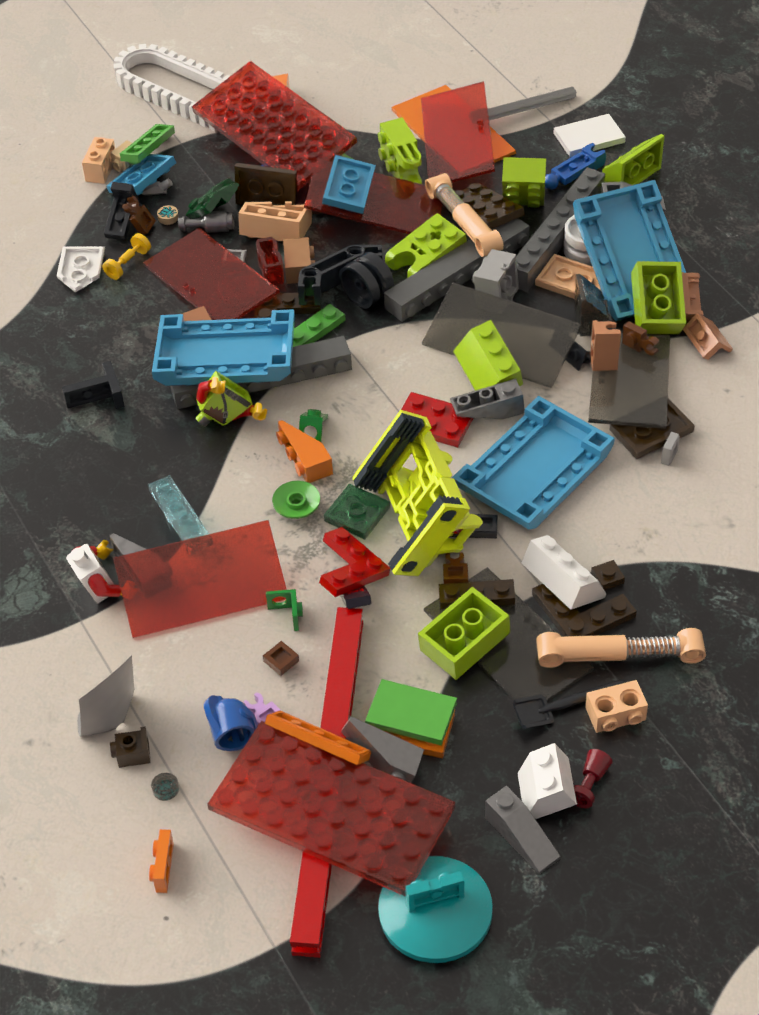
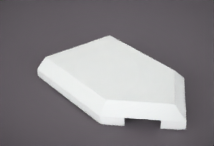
[57,247,105,292]

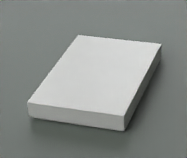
[554,114,626,157]

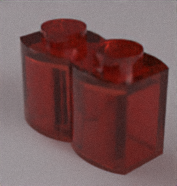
[256,237,284,287]

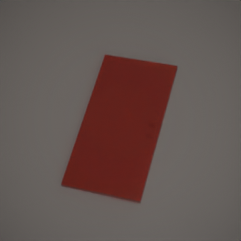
[421,81,495,183]
[304,158,443,234]
[143,228,280,320]
[113,520,287,638]

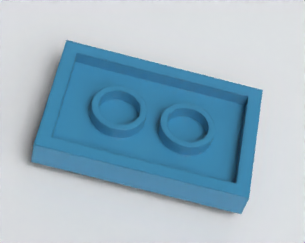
[106,154,176,196]
[322,155,376,214]

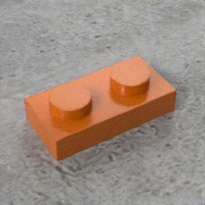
[149,829,174,893]

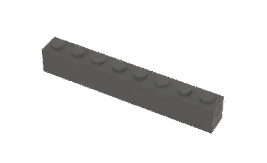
[516,167,605,292]
[384,218,529,322]
[171,336,352,409]

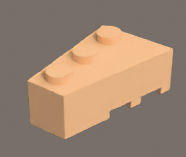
[239,201,312,241]

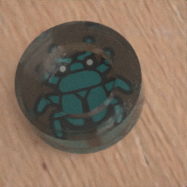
[151,773,179,801]

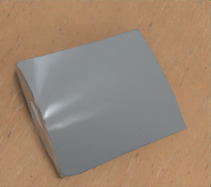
[77,655,135,737]

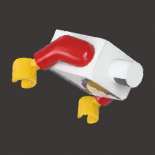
[66,540,139,604]

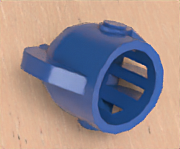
[203,695,258,751]

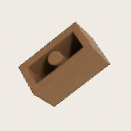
[283,237,315,284]

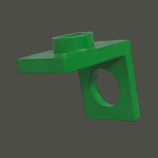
[299,409,328,443]
[266,589,303,631]

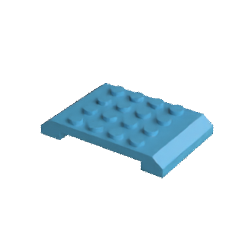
[573,180,686,321]
[152,309,295,386]
[452,396,615,530]

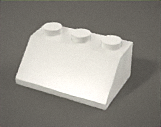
[522,535,606,609]

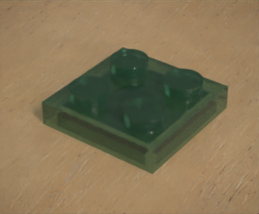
[323,484,390,540]

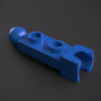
[545,143,606,190]

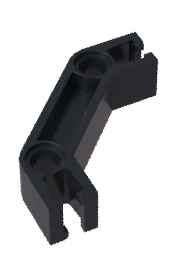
[298,245,383,305]

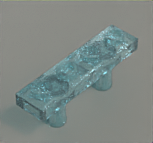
[148,475,213,555]

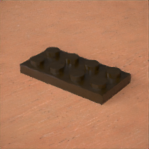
[455,183,525,229]

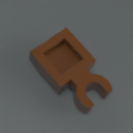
[122,196,156,235]
[622,321,659,356]
[443,552,469,584]

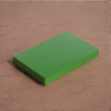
[365,679,457,746]

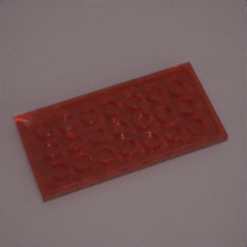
[192,61,357,191]
[207,721,455,897]

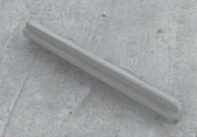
[469,86,577,125]

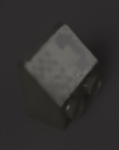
[574,274,611,337]

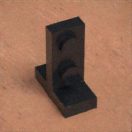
[104,182,141,240]
[62,361,125,409]

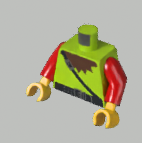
[196,371,268,427]

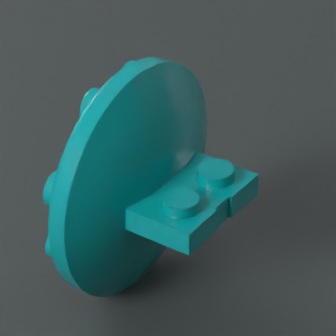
[378,856,493,963]

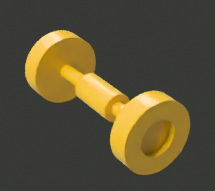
[102,233,151,280]

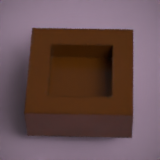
[263,641,299,676]

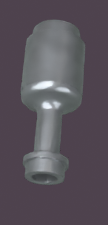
[178,211,234,233]

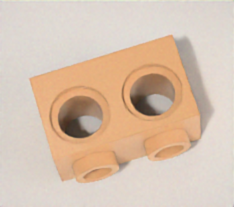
[82,137,115,184]
[585,680,648,733]

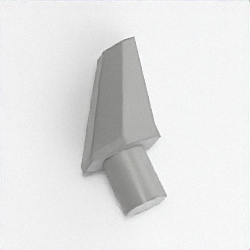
[142,178,173,196]

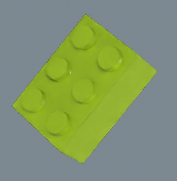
[502,157,546,208]
[631,261,686,334]
[418,587,510,680]

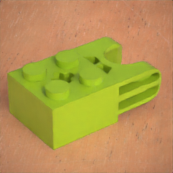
[378,117,422,195]
[385,213,467,277]

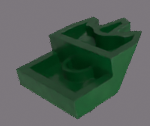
[186,178,239,219]

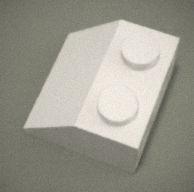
[518,743,577,819]

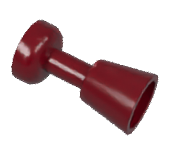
[573,749,613,808]

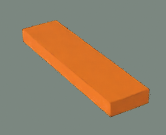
[265,710,371,765]

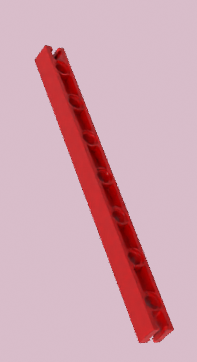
[290,607,364,958]

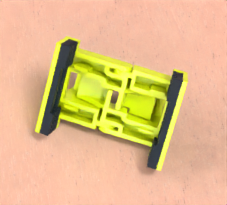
[352,410,483,576]

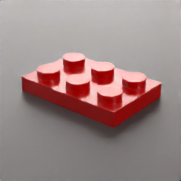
[401,392,474,448]

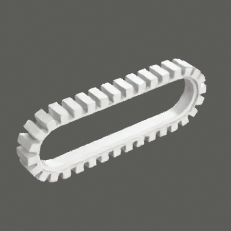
[113,44,265,135]

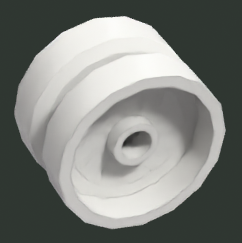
[564,215,592,266]

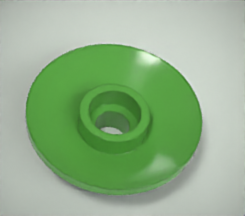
[272,481,320,519]

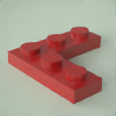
[319,527,391,597]

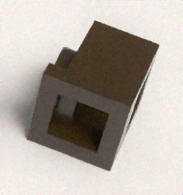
[110,726,151,768]

